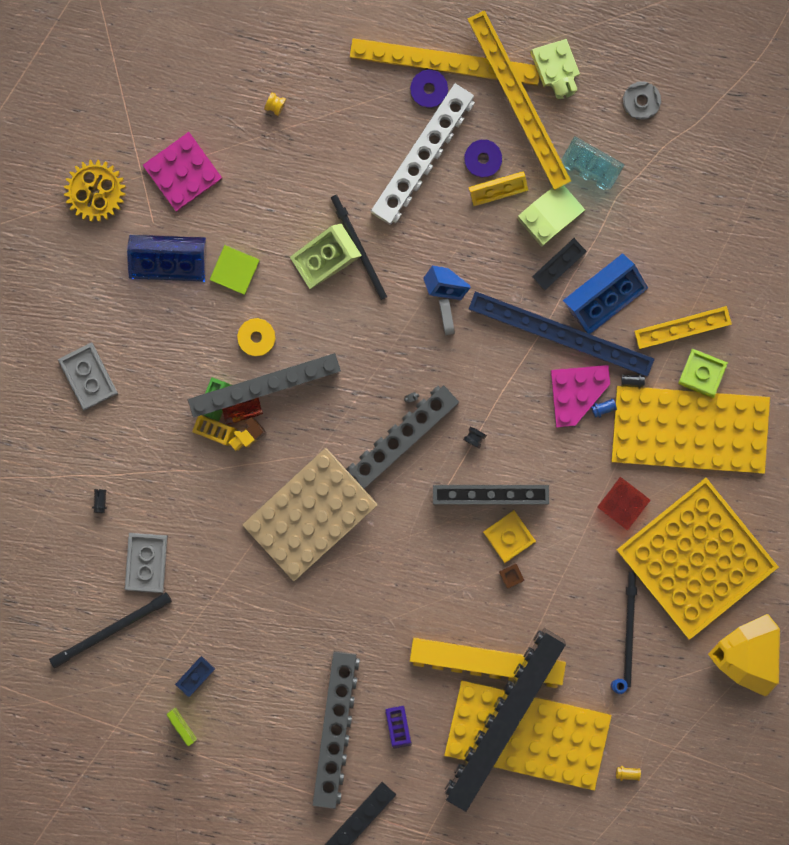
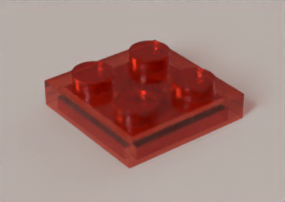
[597,477,651,530]

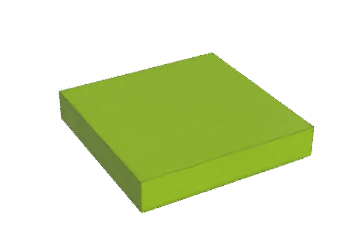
[210,245,260,295]
[678,349,728,398]
[166,707,197,746]

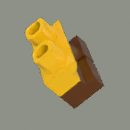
[229,417,267,451]

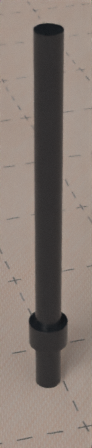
[331,195,387,300]
[624,572,637,688]

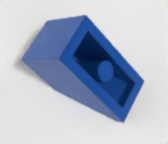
[423,265,470,300]

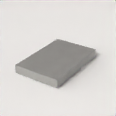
[58,342,118,411]
[125,533,168,593]

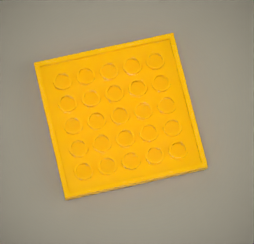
[616,477,779,640]

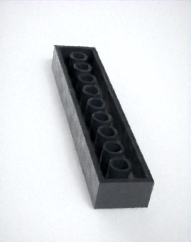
[445,628,566,812]

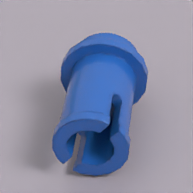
[591,398,617,418]
[611,679,628,694]

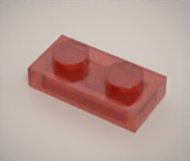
[222,397,263,425]

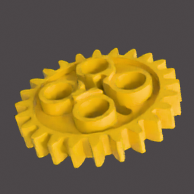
[64,160,126,222]

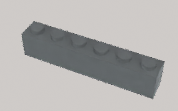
[433,485,549,504]

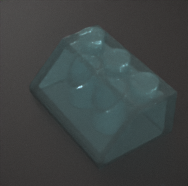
[561,136,625,190]

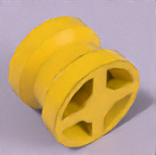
[264,92,286,116]

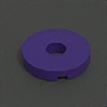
[410,70,448,108]
[464,140,502,178]

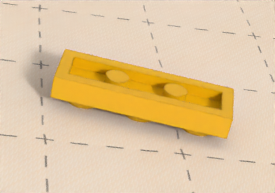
[469,171,529,206]

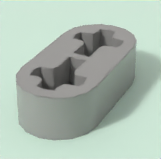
[439,298,455,336]

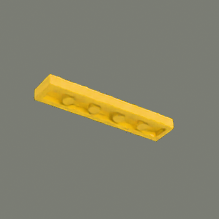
[634,306,732,349]

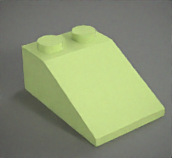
[517,186,585,247]
[290,224,362,289]

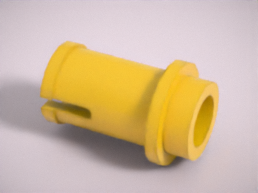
[616,766,641,781]

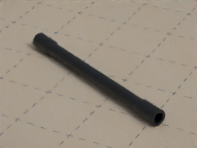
[49,592,172,669]

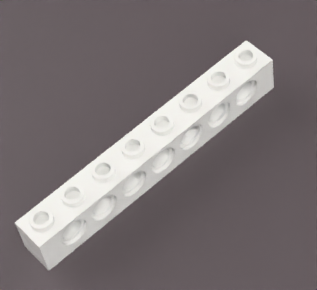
[371,83,475,225]

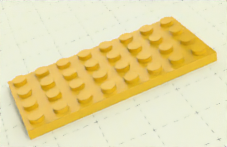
[611,386,770,474]
[444,680,612,791]

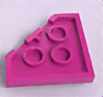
[551,365,610,427]

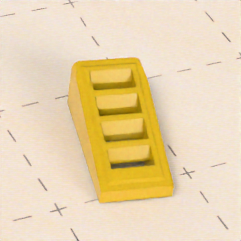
[192,415,237,446]

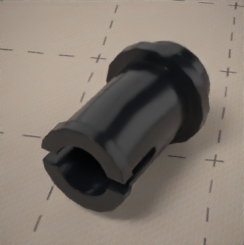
[621,374,645,389]
[92,489,107,513]

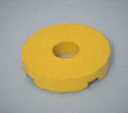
[237,318,276,357]

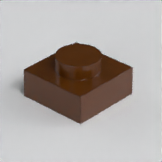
[499,563,525,589]

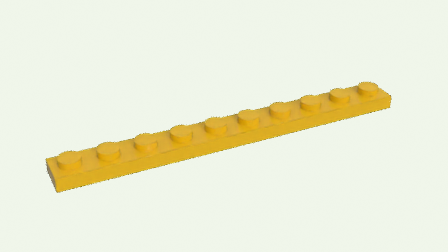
[467,10,571,190]
[350,38,539,86]

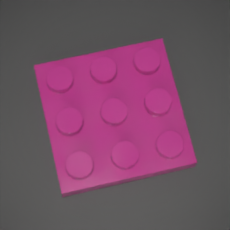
[143,132,223,212]

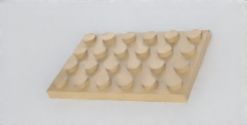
[243,448,378,581]

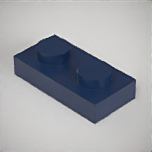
[175,656,216,697]

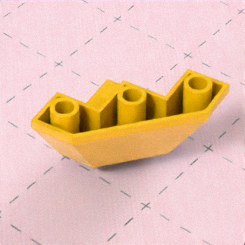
[708,614,780,696]

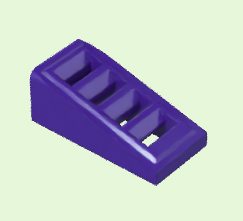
[385,705,412,749]

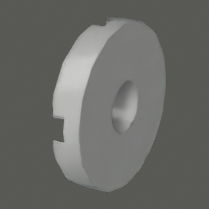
[623,81,661,120]

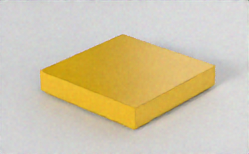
[483,510,536,563]

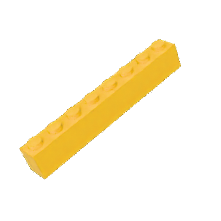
[410,638,566,688]

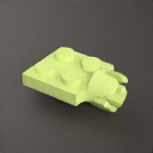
[530,39,580,99]

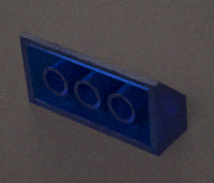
[127,235,206,282]

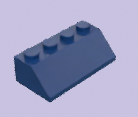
[563,253,648,334]

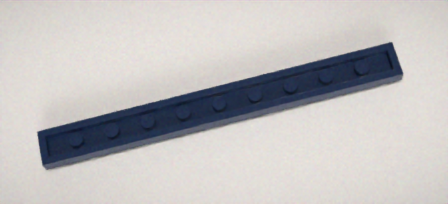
[468,291,654,377]

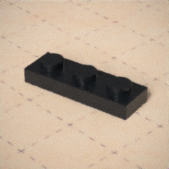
[532,238,587,291]

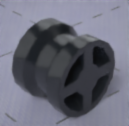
[463,426,487,449]

